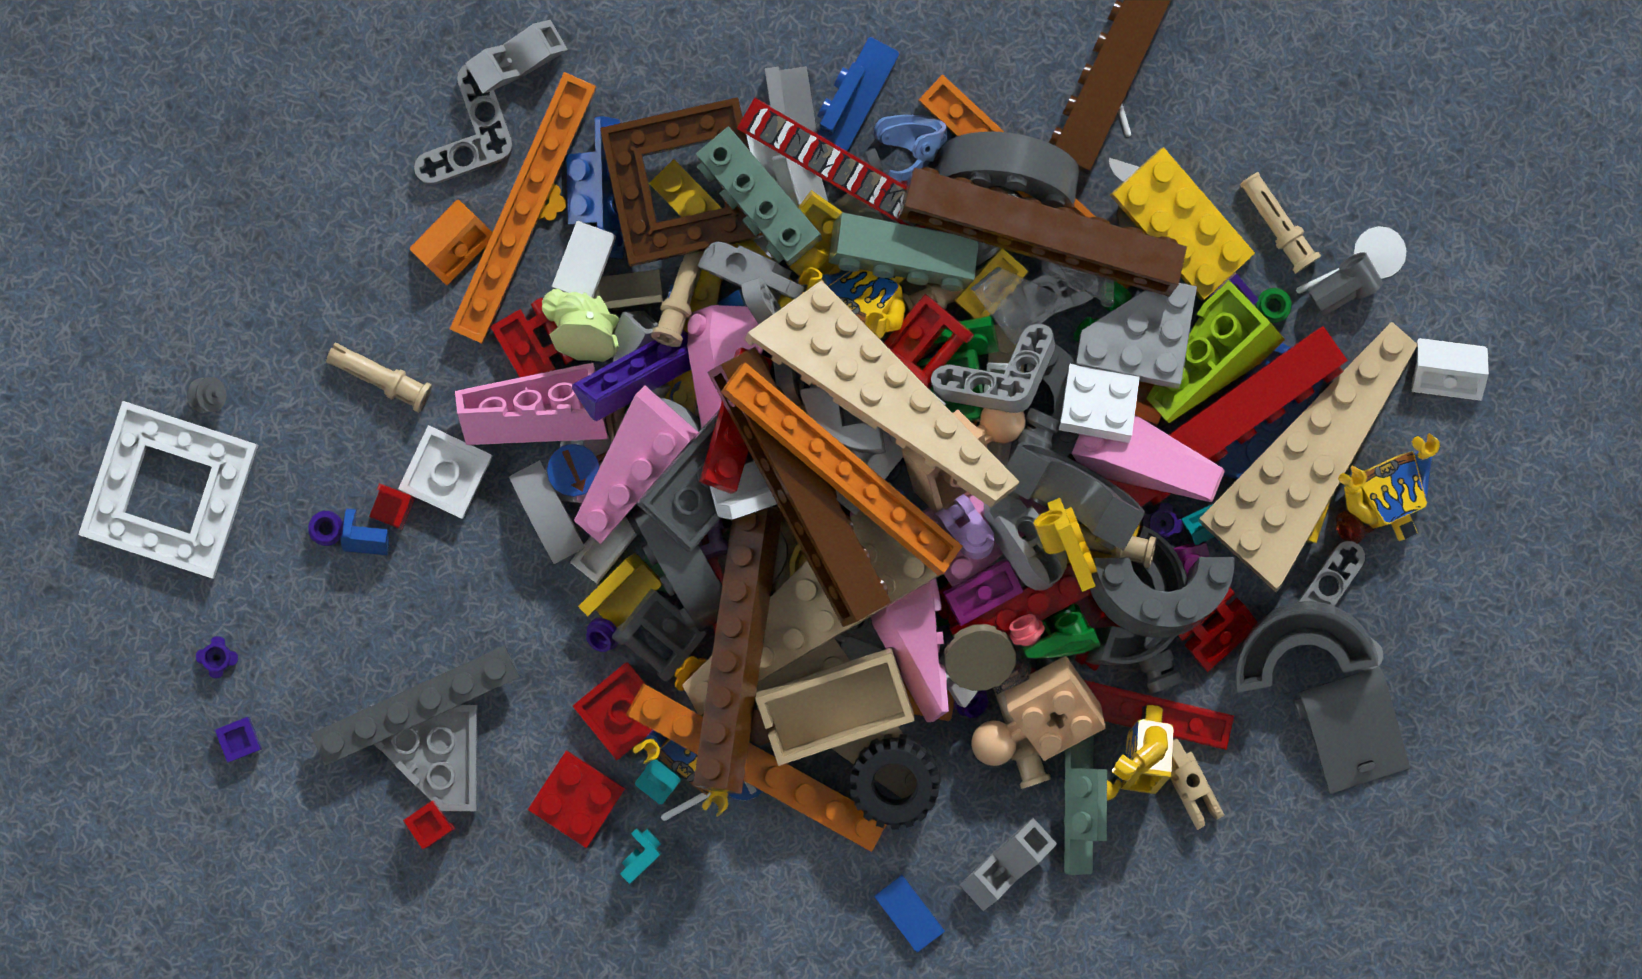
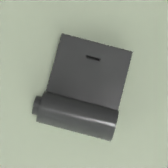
[1294,666,1410,794]

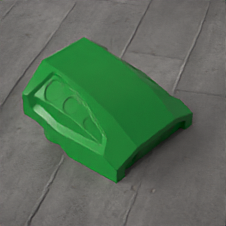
[1020,603,1101,658]

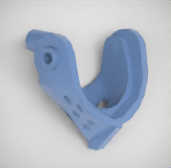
[874,115,952,182]

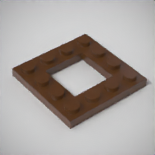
[600,97,764,267]

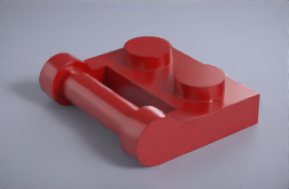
[884,294,974,389]

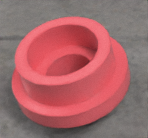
[1009,614,1045,646]

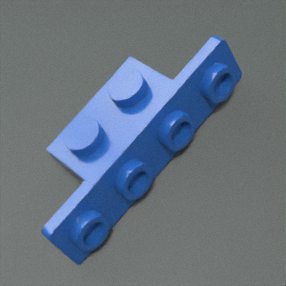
[817,37,899,151]
[566,116,625,259]

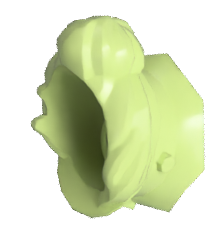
[542,289,620,362]

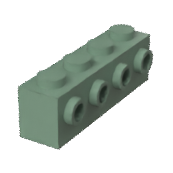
[696,126,822,266]
[828,212,979,291]

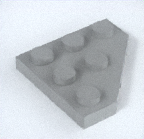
[1075,283,1197,389]
[370,705,477,811]

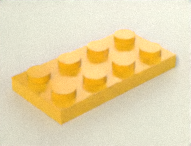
[1110,147,1255,300]

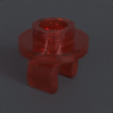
[1336,510,1375,544]

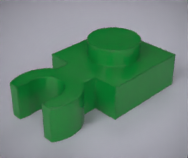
[934,316,999,355]

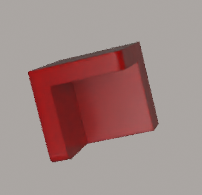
[369,483,416,530]
[403,800,456,850]

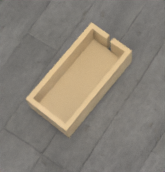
[755,647,914,766]

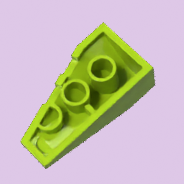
[1146,280,1285,423]

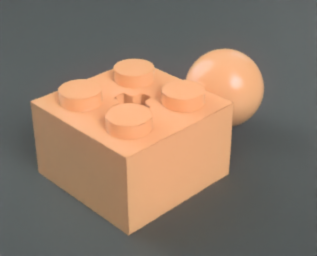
[901,408,1026,513]
[971,656,1106,766]

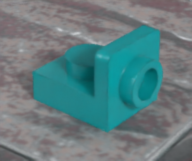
[635,758,683,804]
[620,828,662,884]

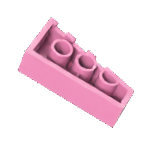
[455,363,608,445]
[574,386,699,544]

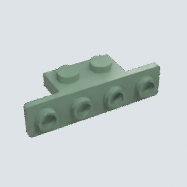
[1064,735,1107,875]

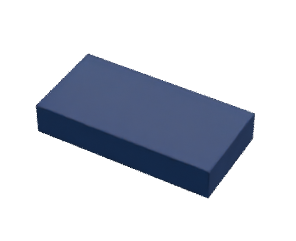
[874,874,945,952]

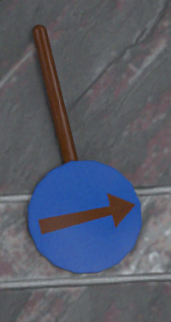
[546,443,608,497]

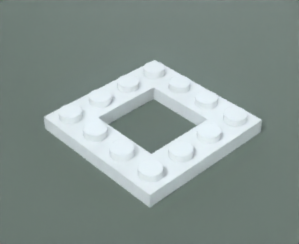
[78,401,258,579]

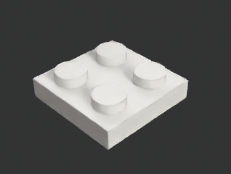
[1059,364,1140,443]
[398,425,493,519]

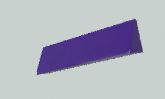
[572,329,691,421]

